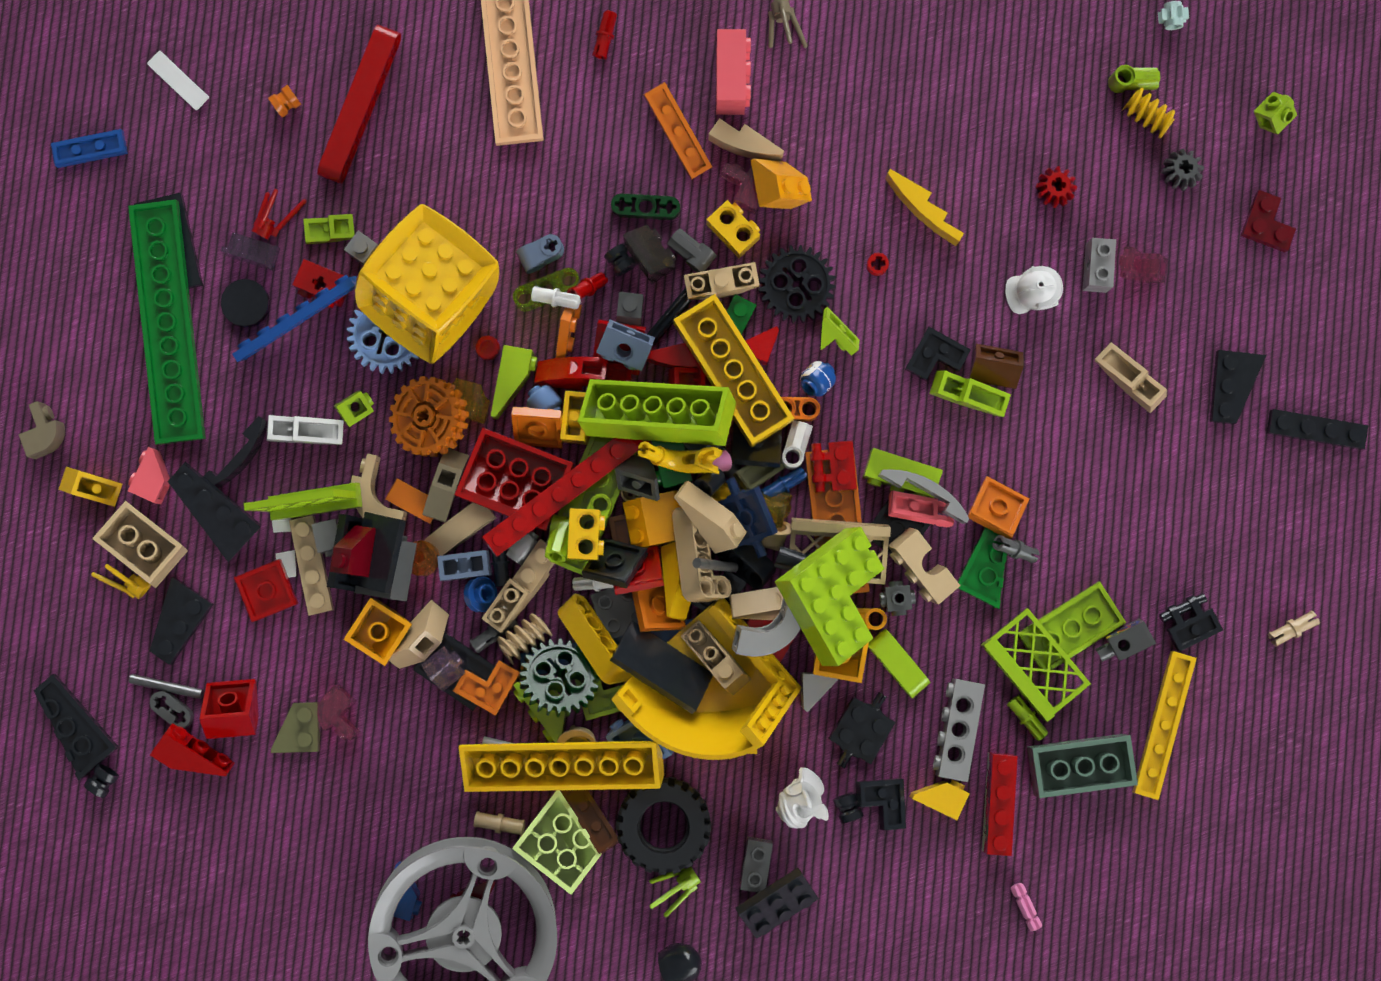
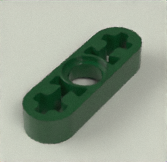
[611,193,680,220]

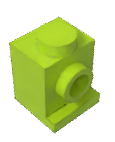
[333,390,374,427]

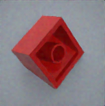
[199,679,259,739]

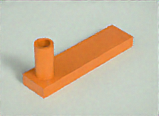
[643,82,712,179]

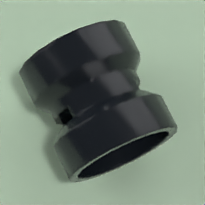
[604,243,637,277]
[84,764,119,798]
[833,792,864,824]

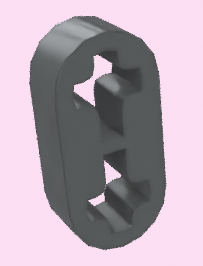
[150,691,194,728]

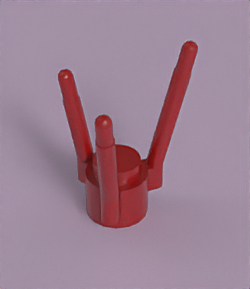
[251,189,307,240]

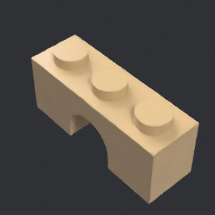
[888,527,960,605]

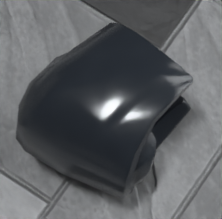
[658,943,702,981]

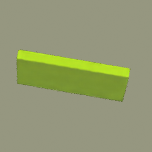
[1018,581,1126,675]

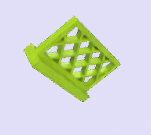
[244,482,363,521]
[981,608,1091,722]

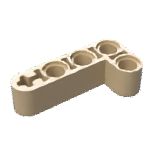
[672,507,731,602]

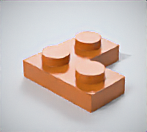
[556,305,582,358]
[453,660,520,716]

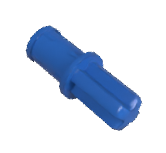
[761,467,807,503]

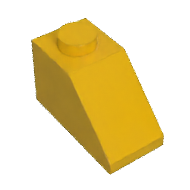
[58,466,123,507]
[909,779,970,820]

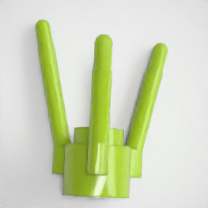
[649,866,701,917]

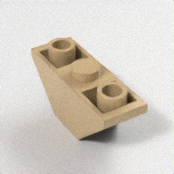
[684,262,760,300]
[389,600,449,669]

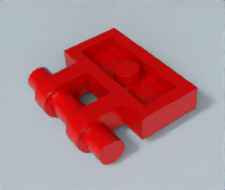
[810,441,857,493]

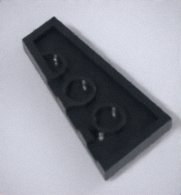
[34,674,119,781]

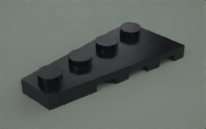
[168,462,261,562]

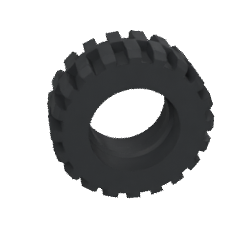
[616,776,711,875]

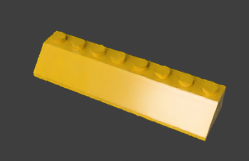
[459,741,664,792]

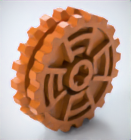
[389,376,469,457]

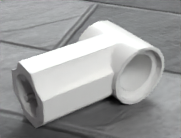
[781,420,813,470]

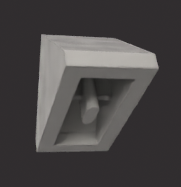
[800,672,838,712]

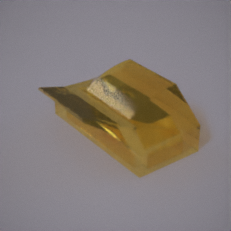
[452,378,491,425]

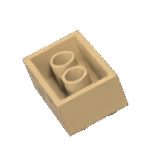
[92,501,188,588]

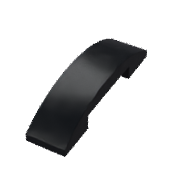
[203,416,268,488]

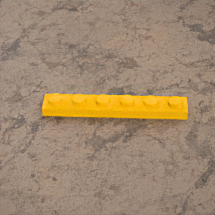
[1132,651,1197,800]

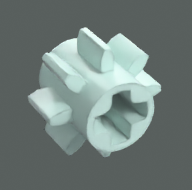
[1158,1,1189,30]

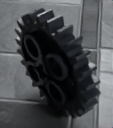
[758,245,836,324]

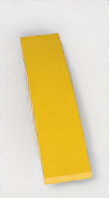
[885,169,964,246]

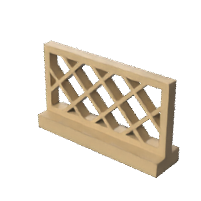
[789,518,891,585]

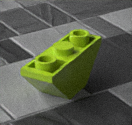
[513,681,566,743]

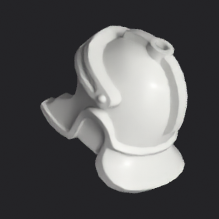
[1005,266,1063,314]
[776,767,829,828]

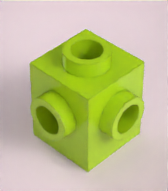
[1253,92,1297,135]

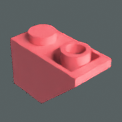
[128,447,170,505]

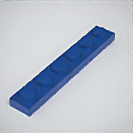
[232,275,357,362]

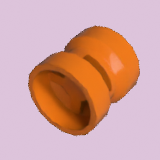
[268,85,302,118]

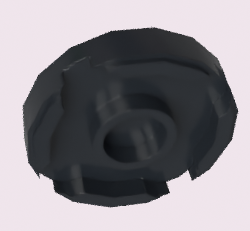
[221,279,270,327]

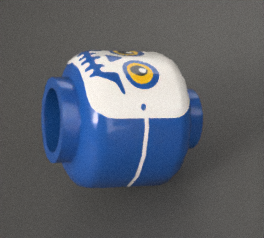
[800,361,836,397]

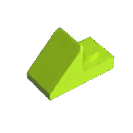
[821,307,860,356]

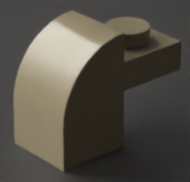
[18,401,65,459]

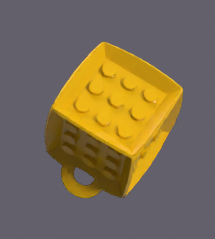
[355,204,499,364]

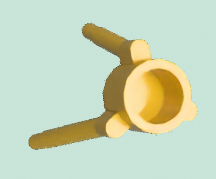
[91,564,151,599]

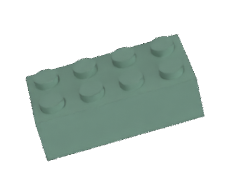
[1027,734,1138,798]

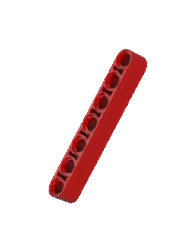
[317,25,401,184]

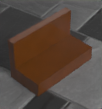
[969,343,1024,389]

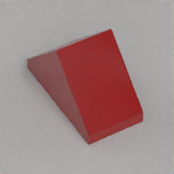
[745,326,779,366]

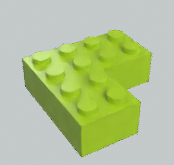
[774,527,884,666]

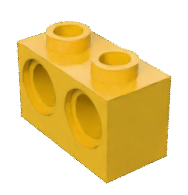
[706,200,761,259]
[567,508,605,561]

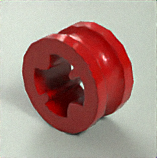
[866,253,889,276]

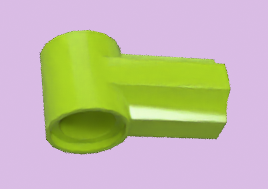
[1108,65,1160,93]
[545,514,569,564]

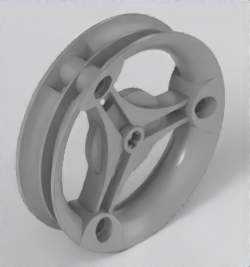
[368,837,557,981]

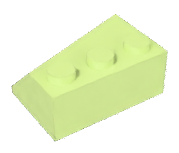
[512,790,602,894]

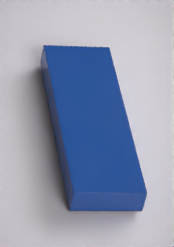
[51,129,128,168]

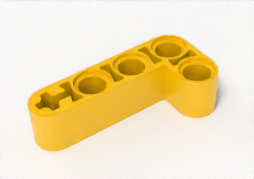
[558,593,632,685]

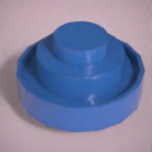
[464,576,498,613]

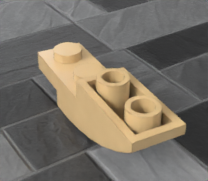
[482,539,555,633]

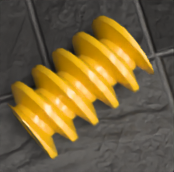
[1121,87,1175,139]

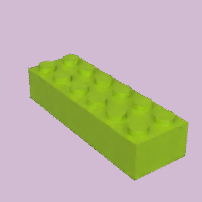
[578,379,736,446]

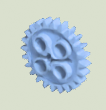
[347,310,419,374]

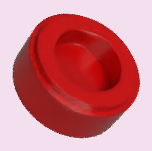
[476,336,500,361]

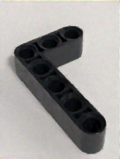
[693,468,776,589]

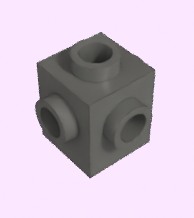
[879,581,916,616]

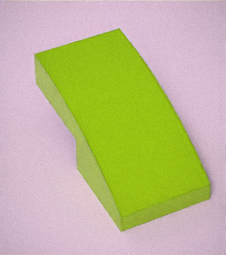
[303,214,355,245]

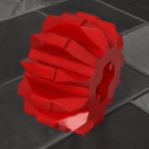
[1035,166,1077,208]

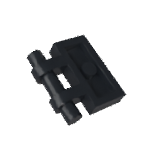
[1159,593,1223,652]

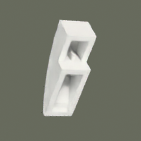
[266,415,344,445]

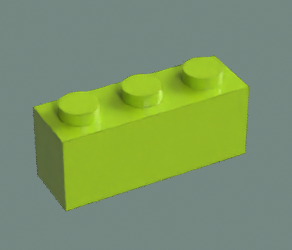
[862,448,943,498]

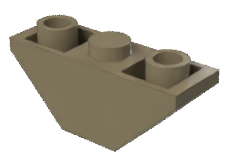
[422,448,469,523]

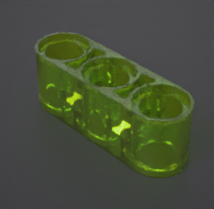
[513,268,580,312]

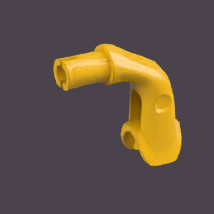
[638,441,722,474]

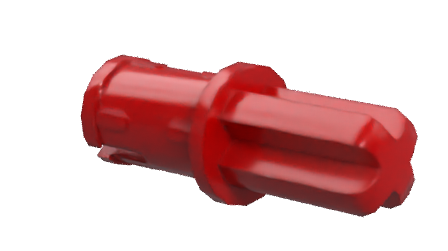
[592,10,617,60]
[567,272,608,299]

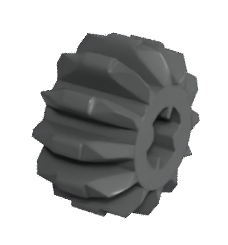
[1161,149,1205,191]

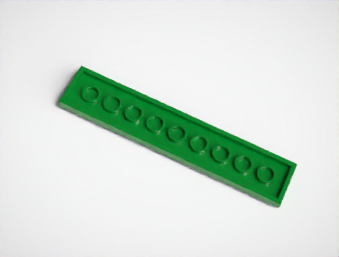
[128,200,206,445]

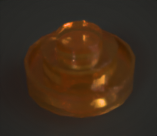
[412,540,440,577]

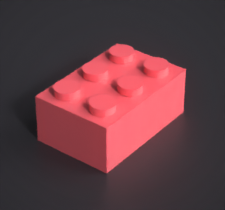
[716,29,751,115]

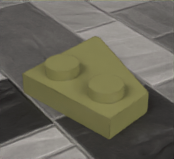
[271,702,320,753]

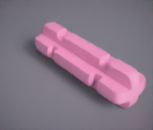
[1011,883,1042,931]

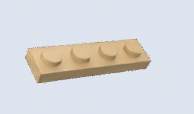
[289,515,334,616]

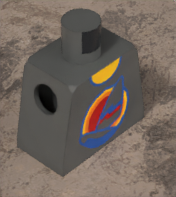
[1096,618,1156,662]

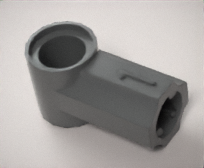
[667,228,717,273]

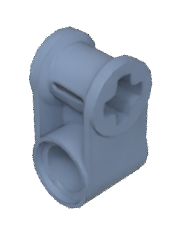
[516,234,564,274]

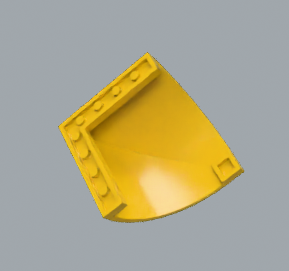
[611,598,802,760]

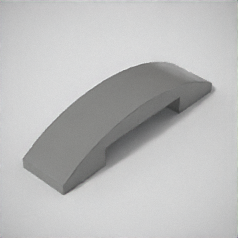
[878,469,969,524]

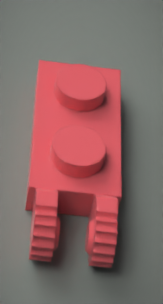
[888,491,954,528]

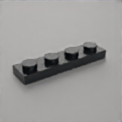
[1266,409,1368,450]

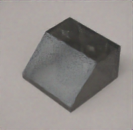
[623,225,676,285]

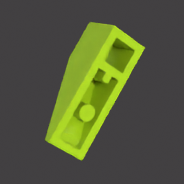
[491,345,537,420]

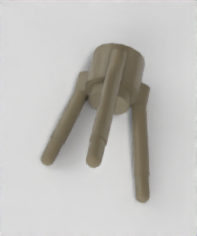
[768,0,808,48]

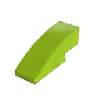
[929,370,1011,417]

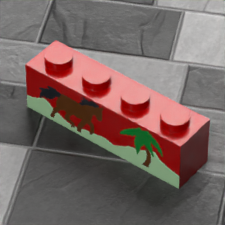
[982,752,1018,856]

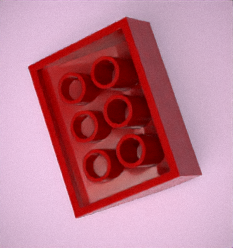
[454,427,574,531]

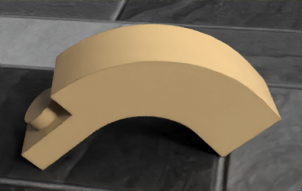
[351,454,408,520]

